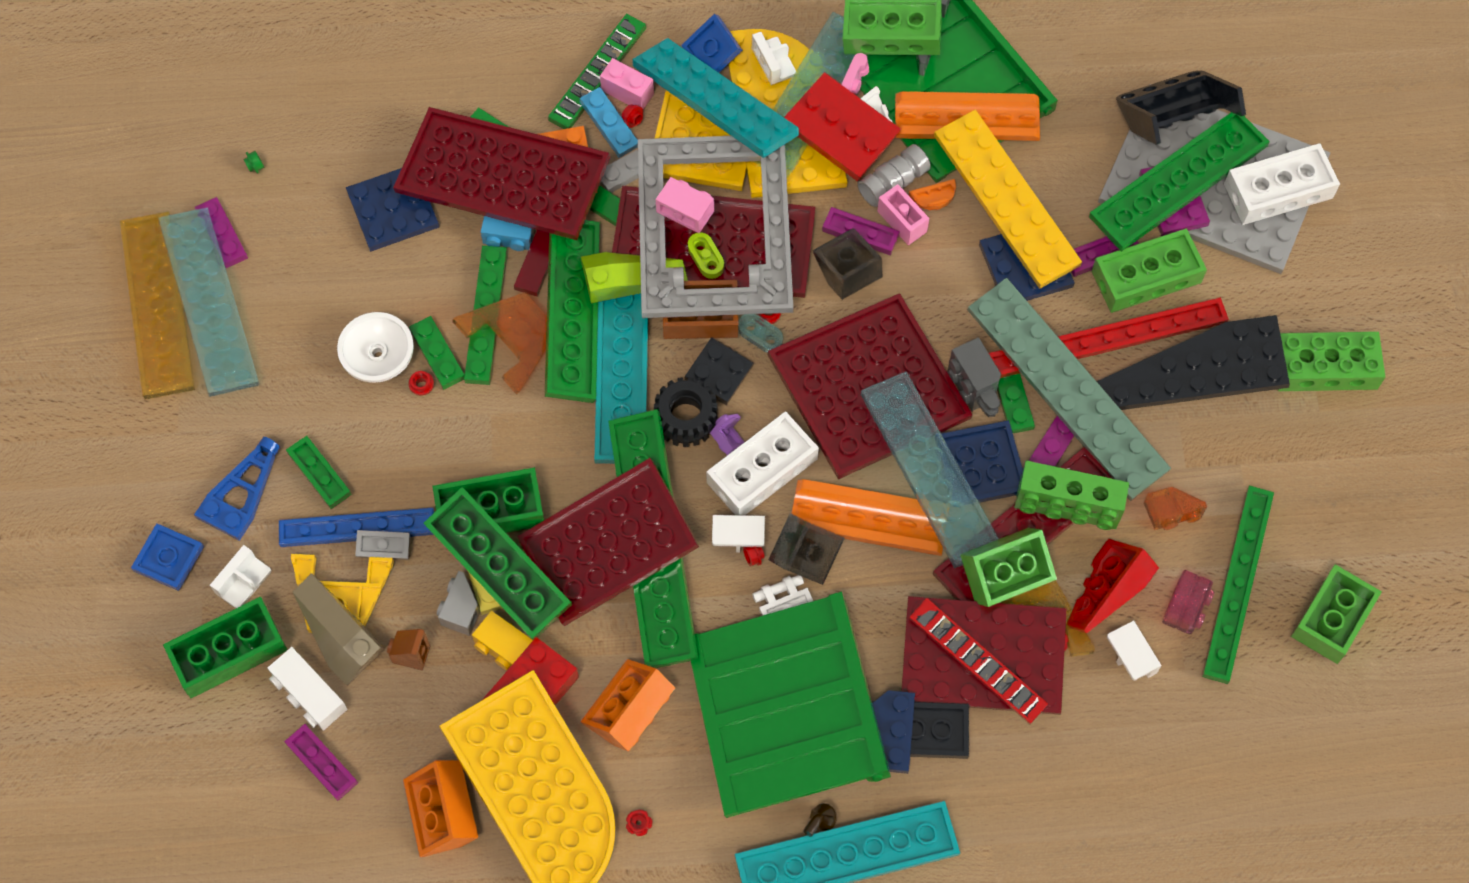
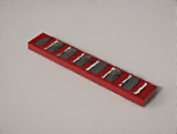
[909,598,1048,725]

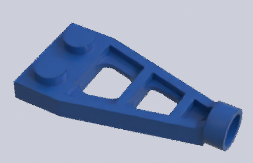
[194,436,280,541]

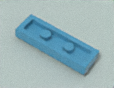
[579,87,638,158]

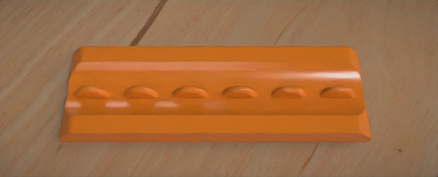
[895,91,1040,141]
[789,479,950,556]

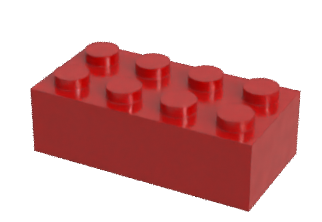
[481,637,579,706]

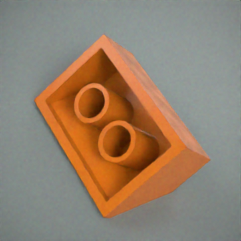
[581,659,675,752]
[403,760,479,857]

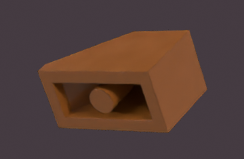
[387,629,431,671]

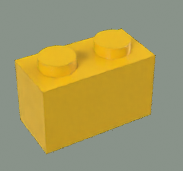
[472,610,533,670]

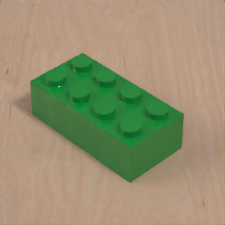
[432,467,544,533]
[163,596,288,699]

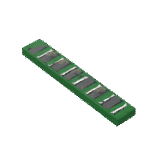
[548,13,646,129]

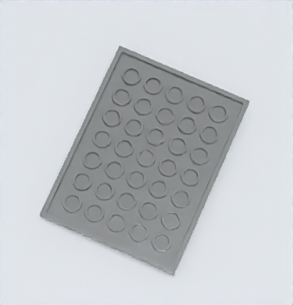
[1098,84,1331,274]

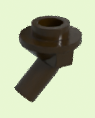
[803,803,837,837]

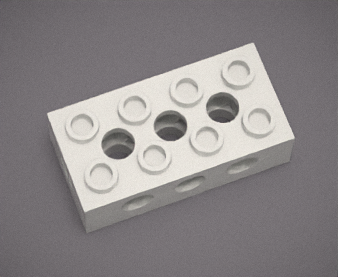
[1224,143,1340,225]
[706,411,819,516]

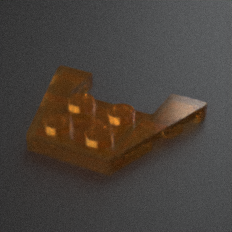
[452,292,547,395]

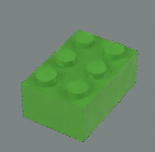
[960,528,1057,607]
[1291,564,1382,664]

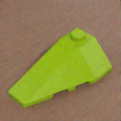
[581,252,688,303]

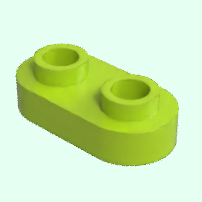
[688,233,724,279]

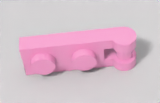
[841,53,869,94]

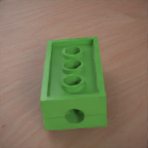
[843,0,942,55]
[1091,228,1207,313]
[1278,332,1386,391]
[1014,461,1129,530]

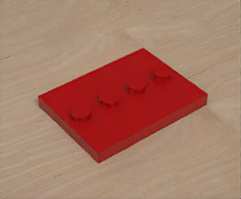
[784,72,901,182]

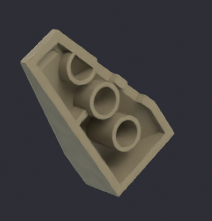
[293,573,385,686]

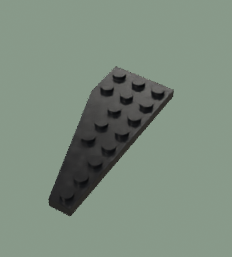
[1096,315,1290,410]

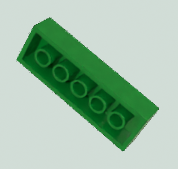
[423,487,572,640]

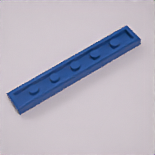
[279,508,435,547]

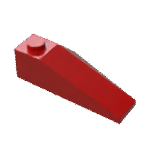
[1067,538,1159,633]

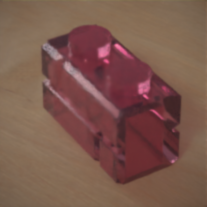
[1162,570,1215,634]

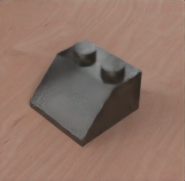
[813,228,883,300]
[768,513,845,585]

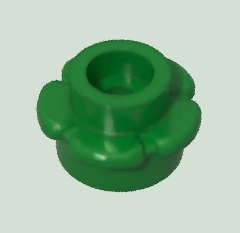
[243,151,265,174]

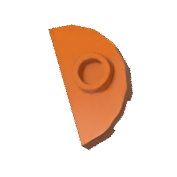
[909,179,956,210]

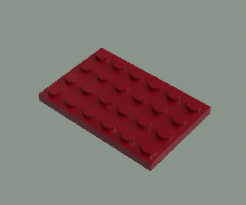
[517,458,699,626]
[901,596,1067,715]

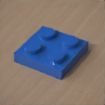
[681,14,743,73]
[131,523,204,591]

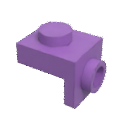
[710,414,745,456]

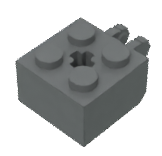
[947,337,1001,417]

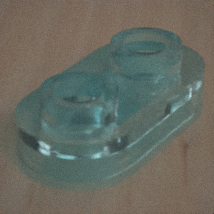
[738,314,783,353]

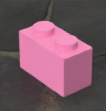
[600,58,654,109]
[655,177,714,233]
[877,184,929,245]

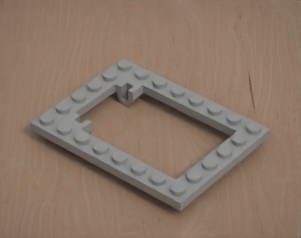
[638,136,793,318]

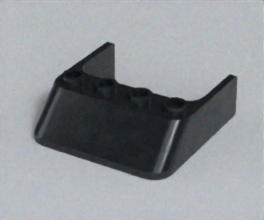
[1116,70,1246,145]

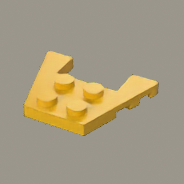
[291,554,394,633]

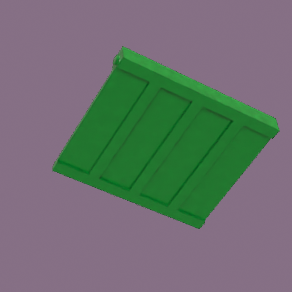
[835,0,1058,183]
[691,592,891,818]

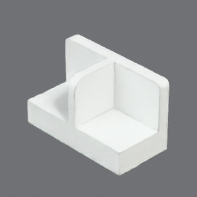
[751,32,796,85]
[712,515,765,553]
[210,545,271,608]
[1107,621,1162,680]

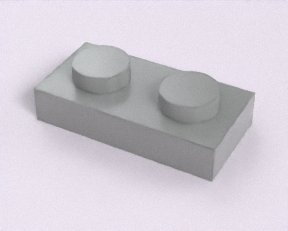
[600,150,639,193]
[355,530,410,560]

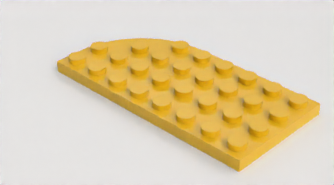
[728,29,847,198]
[439,670,615,883]

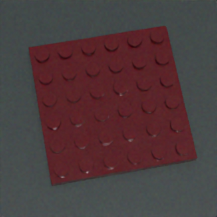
[768,293,972,480]

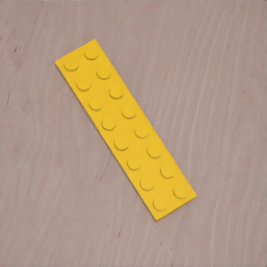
[934,110,1082,289]

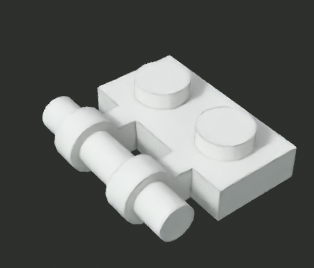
[752,574,813,616]

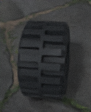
[654,377,717,447]

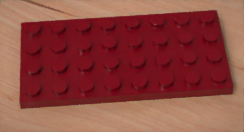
[393,107,610,240]
[612,186,816,298]

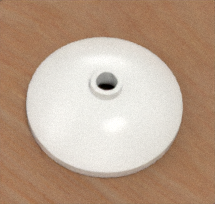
[337,312,414,383]

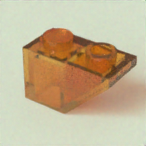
[1144,487,1207,530]

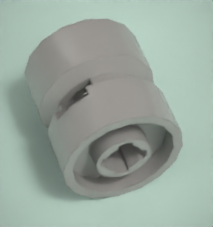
[888,144,931,189]
[857,162,904,207]

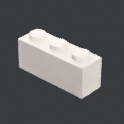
[268,647,348,731]

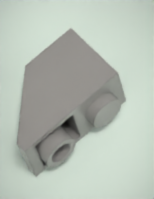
[437,571,480,636]

